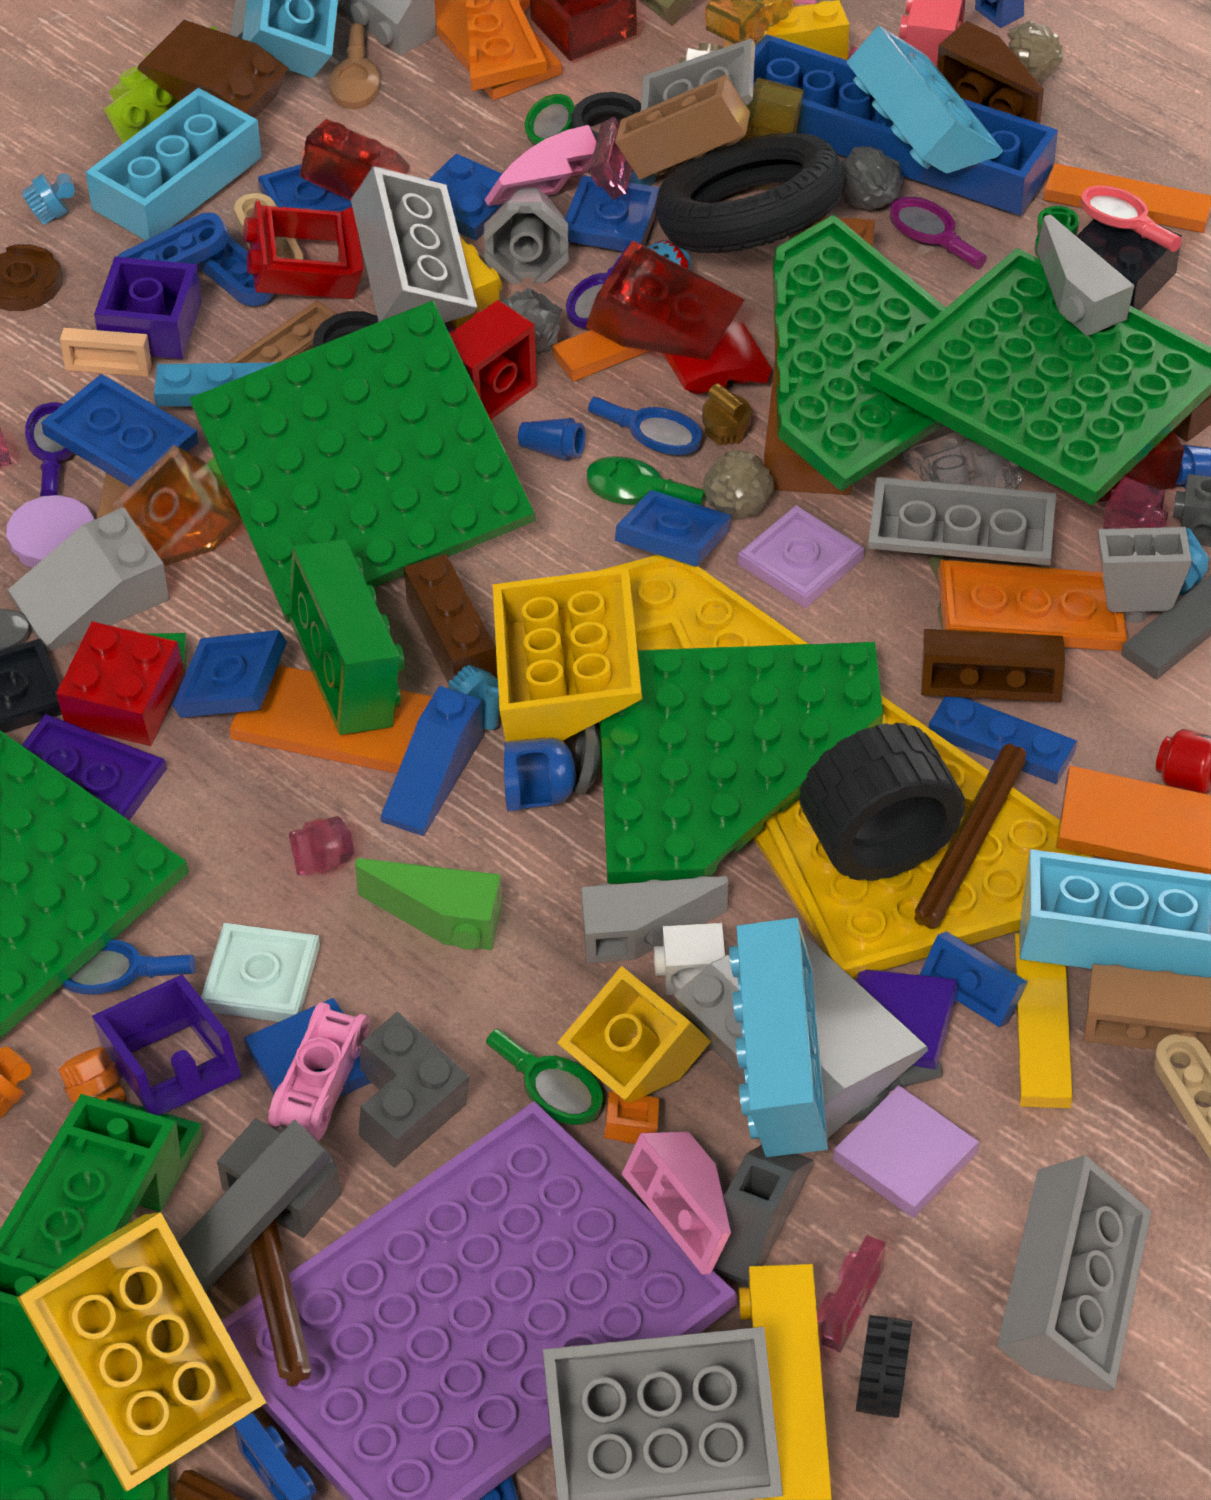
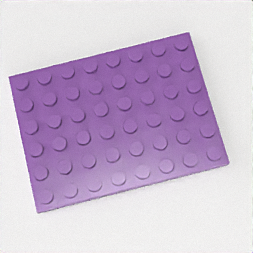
[221,1101,737,1500]

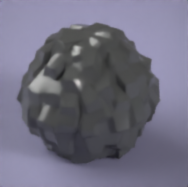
[841,146,904,210]
[502,288,562,355]

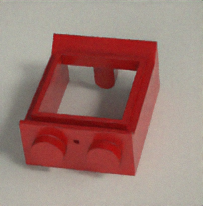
[243,201,364,299]

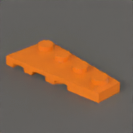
[466,0,548,91]

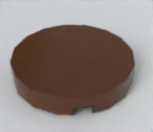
[0,244,62,311]

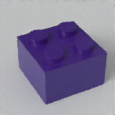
[94,257,202,359]

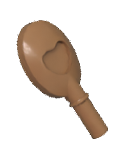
[329,23,380,109]

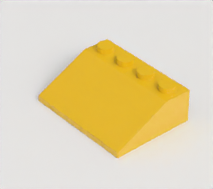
[492,566,642,741]
[17,1212,266,1491]

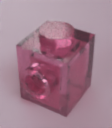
[1103,477,1168,529]

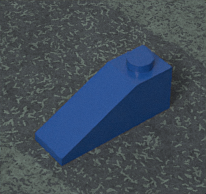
[381,686,484,836]

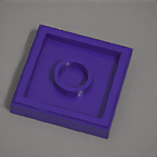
[856,969,958,1069]

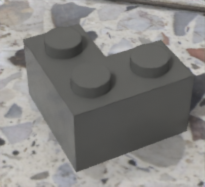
[358,1011,470,1168]

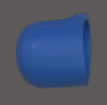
[504,738,576,812]

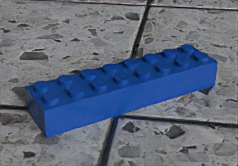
[747,34,1058,216]

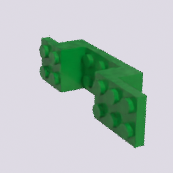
[0,1094,203,1458]

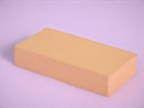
[60,328,152,377]

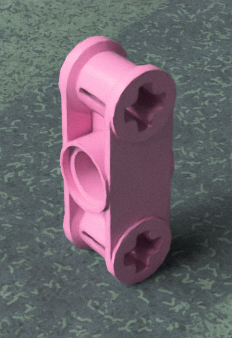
[268,1002,370,1140]

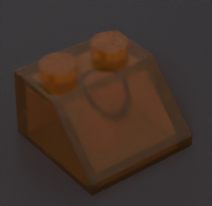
[113,445,243,566]

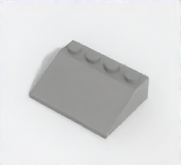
[674,933,928,1139]
[542,1327,783,1500]

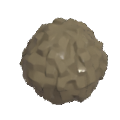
[1007,21,1063,83]
[702,449,774,520]

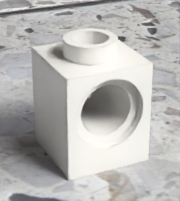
[654,923,725,995]

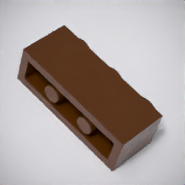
[404,554,498,683]
[921,629,1065,702]

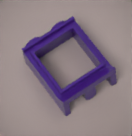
[92,974,242,1116]

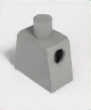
[1098,527,1192,623]

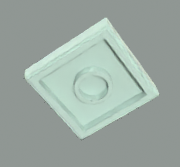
[201,923,320,1022]

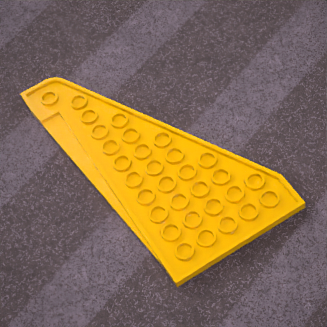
[601,555,1093,979]

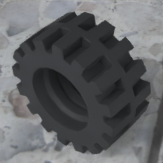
[856,1315,913,1418]

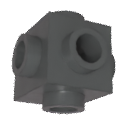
[1173,474,1211,547]

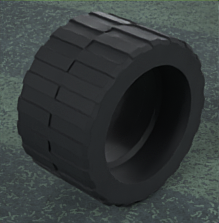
[799,723,965,881]

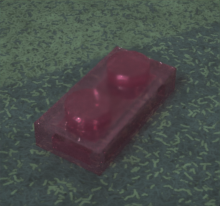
[589,117,632,199]
[817,1235,886,1353]

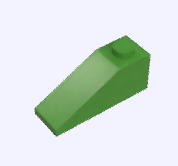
[355,858,502,950]

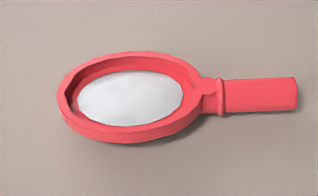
[1081,186,1182,252]

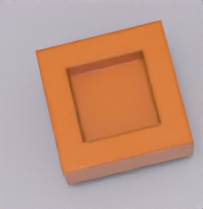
[604,1091,659,1144]

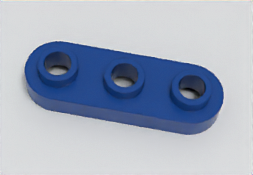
[117,212,229,264]
[197,236,274,306]

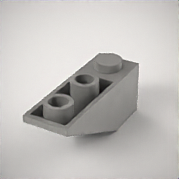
[581,876,728,963]

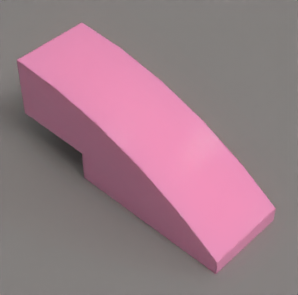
[485,125,601,206]

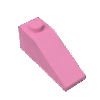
[622,1132,731,1275]

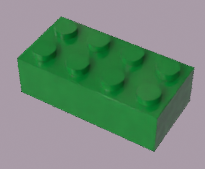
[289,539,404,735]

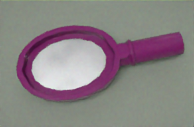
[890,197,987,269]

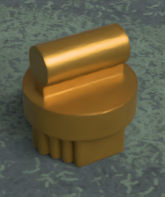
[702,383,751,446]

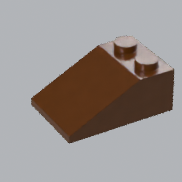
[137,20,289,118]
[937,21,1044,124]

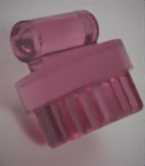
[289,816,355,875]

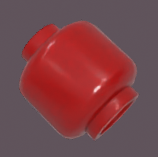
[1156,729,1211,794]

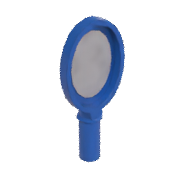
[588,396,702,455]
[62,939,196,995]

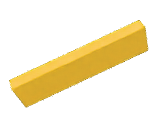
[1014,933,1072,1109]

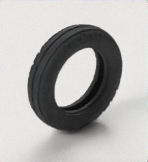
[656,132,844,253]

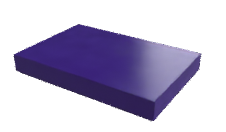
[22,714,167,821]

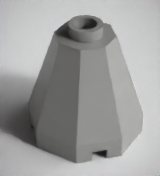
[484,188,569,284]

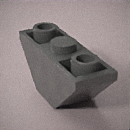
[713,1145,813,1286]

